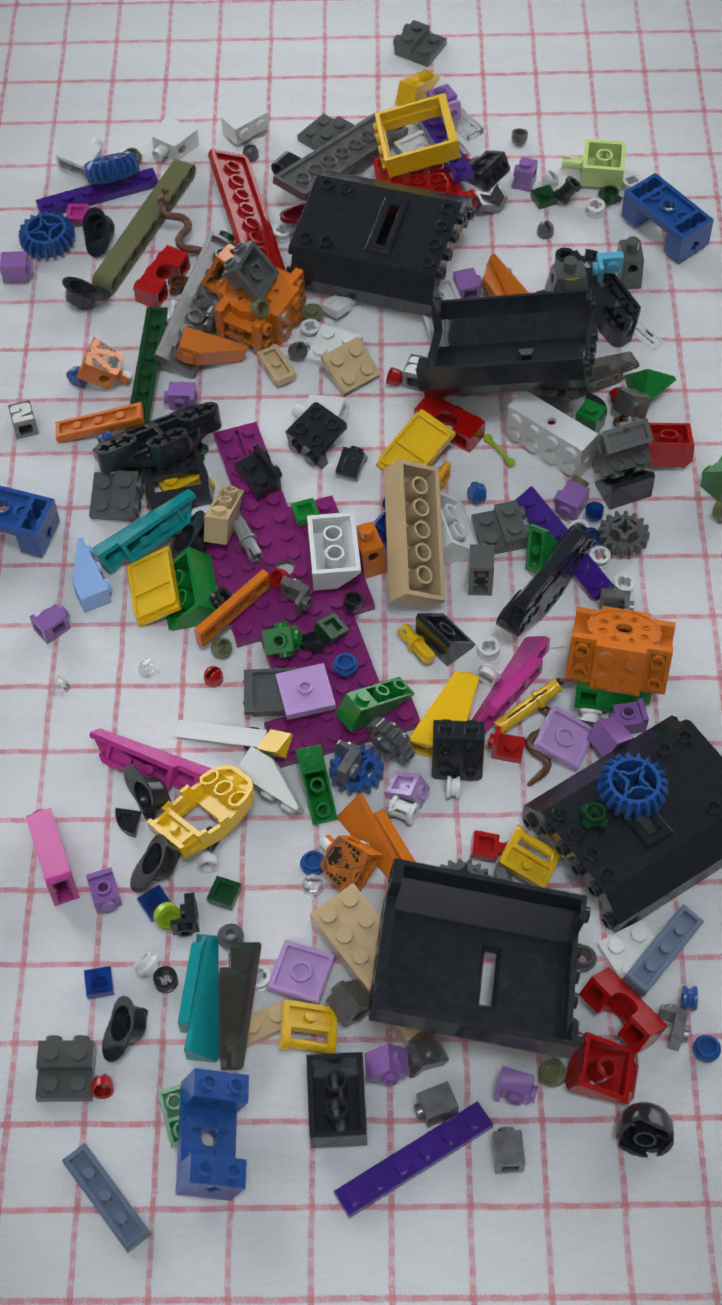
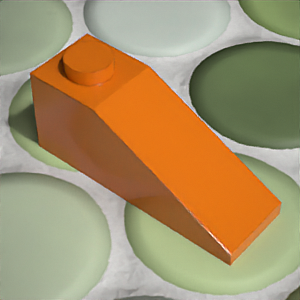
[175,326,248,366]

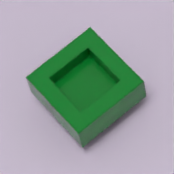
[291,498,320,527]

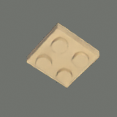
[320,337,381,396]

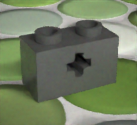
[468,543,494,596]

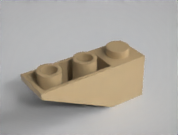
[204,486,244,545]

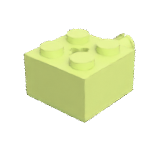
[562,139,626,189]

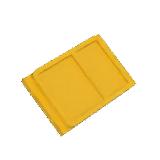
[376,409,456,471]
[127,546,181,628]

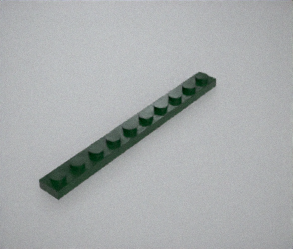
[120,307,168,478]

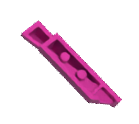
[472,636,550,735]

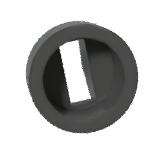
[511,128,528,146]
[242,144,259,162]
[537,220,554,239]
[288,341,307,360]

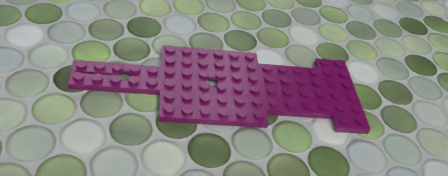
[205,422,421,768]

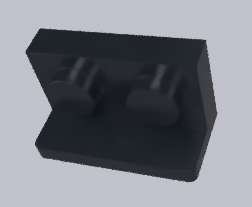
[469,150,510,191]
[234,444,282,500]

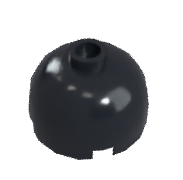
[616,1102,674,1158]

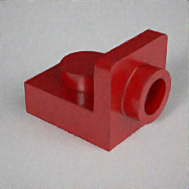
[488,726,526,764]

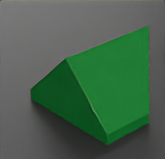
[624,369,676,399]
[525,524,558,574]

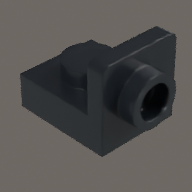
[335,446,368,480]
[170,892,200,937]

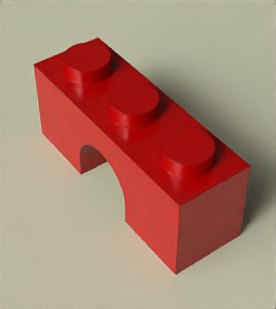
[133,245,191,307]
[414,396,486,453]
[579,967,668,1054]

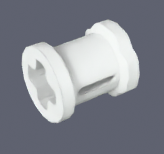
[387,795,420,825]

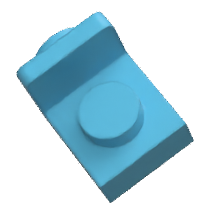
[592,251,624,283]

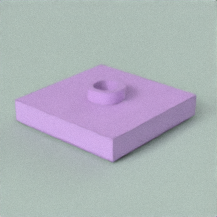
[275,663,336,720]
[532,705,593,772]
[267,940,336,1005]

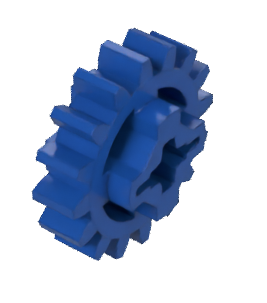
[329,743,384,796]

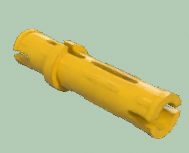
[493,679,563,734]

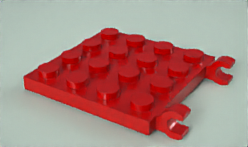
[373,153,477,214]

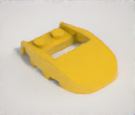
[147,765,254,858]

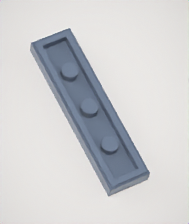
[622,904,704,997]
[62,1143,151,1253]

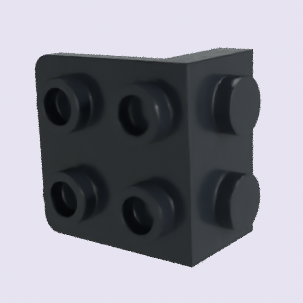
[285,402,347,469]
[432,719,485,781]

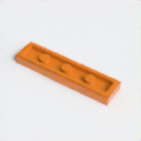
[55,402,144,444]
[194,569,270,647]

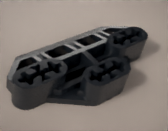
[555,247,641,348]
[93,402,222,473]
[496,523,595,637]

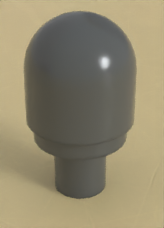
[202,305,217,332]

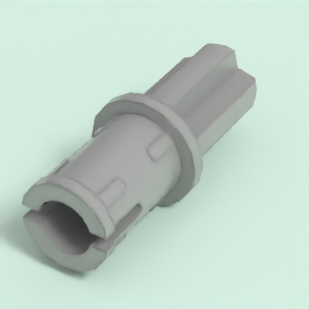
[233,518,264,562]

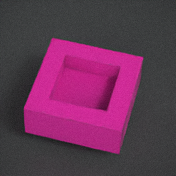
[66,204,89,225]

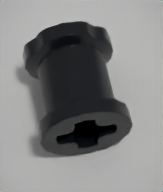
[554,176,582,204]

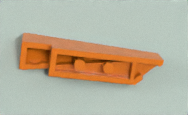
[481,253,529,296]
[338,793,416,879]

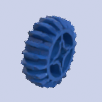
[84,151,140,185]
[18,210,76,261]
[597,752,669,822]

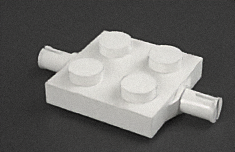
[299,324,371,367]

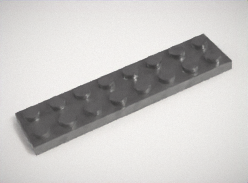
[273,111,408,201]
[153,230,236,378]

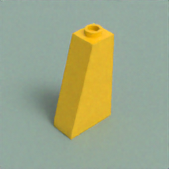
[409,671,480,758]

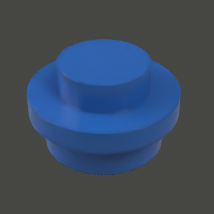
[66,366,87,386]
[467,482,487,505]
[333,653,358,677]
[300,850,324,876]
[693,1035,721,1063]

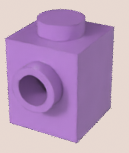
[0,251,33,282]
[453,267,482,298]
[554,480,590,521]
[587,716,633,757]
[364,1043,410,1085]

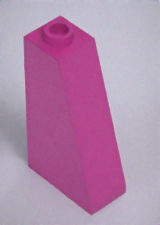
[26,808,80,906]

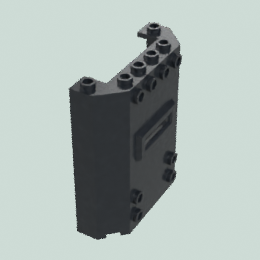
[286,170,475,317]
[416,288,598,398]
[522,715,722,933]
[368,858,591,1059]

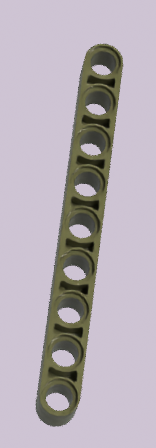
[92,159,196,294]

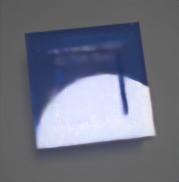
[136,885,171,923]
[84,966,115,1000]

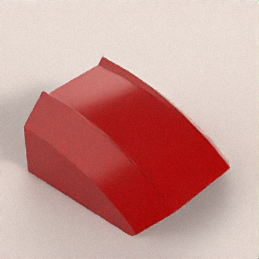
[645,422,695,469]
[565,1032,639,1104]

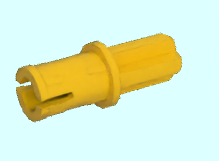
[397,623,436,664]

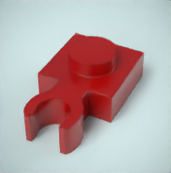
[470,830,508,862]

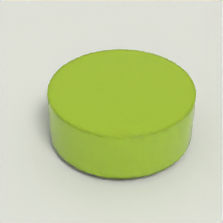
[153,902,181,930]

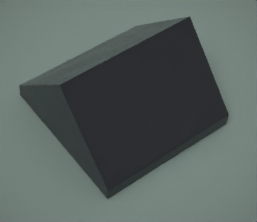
[595,469,655,510]
[416,613,476,667]

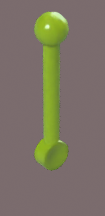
[484,434,515,467]

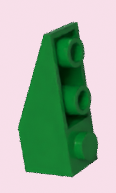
[336,677,415,731]
[574,681,651,711]
[293,744,338,825]

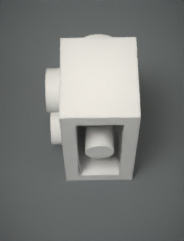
[221,100,269,145]

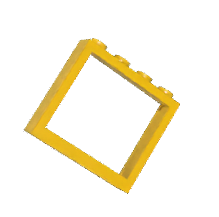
[373,93,462,177]

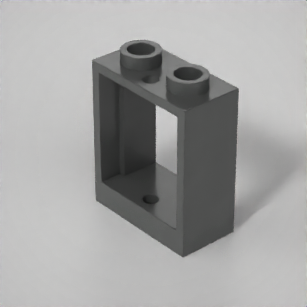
[598,418,654,455]

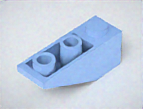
[73,537,112,613]

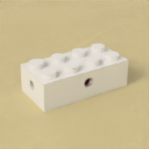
[506,391,599,477]

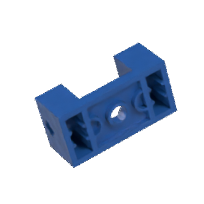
[621,173,714,263]
[0,486,60,557]
[175,1068,249,1201]

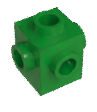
[262,621,302,658]

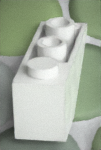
[237,746,305,815]

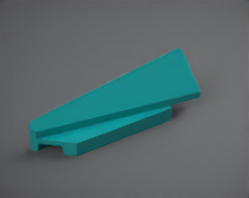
[92,489,196,574]
[177,934,219,1063]

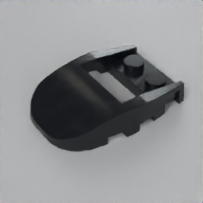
[144,447,214,537]

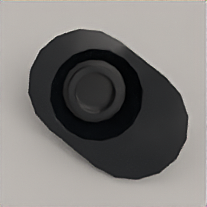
[82,207,115,257]
[62,277,111,310]
[170,510,208,558]
[124,764,171,821]
[130,834,180,892]
[102,996,148,1062]

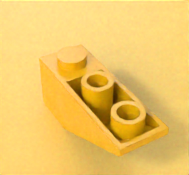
[395,69,440,106]

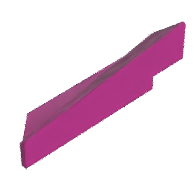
[89,729,212,790]

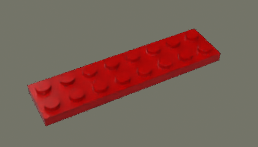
[208,149,286,271]

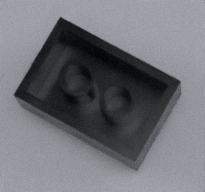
[306,1052,368,1149]

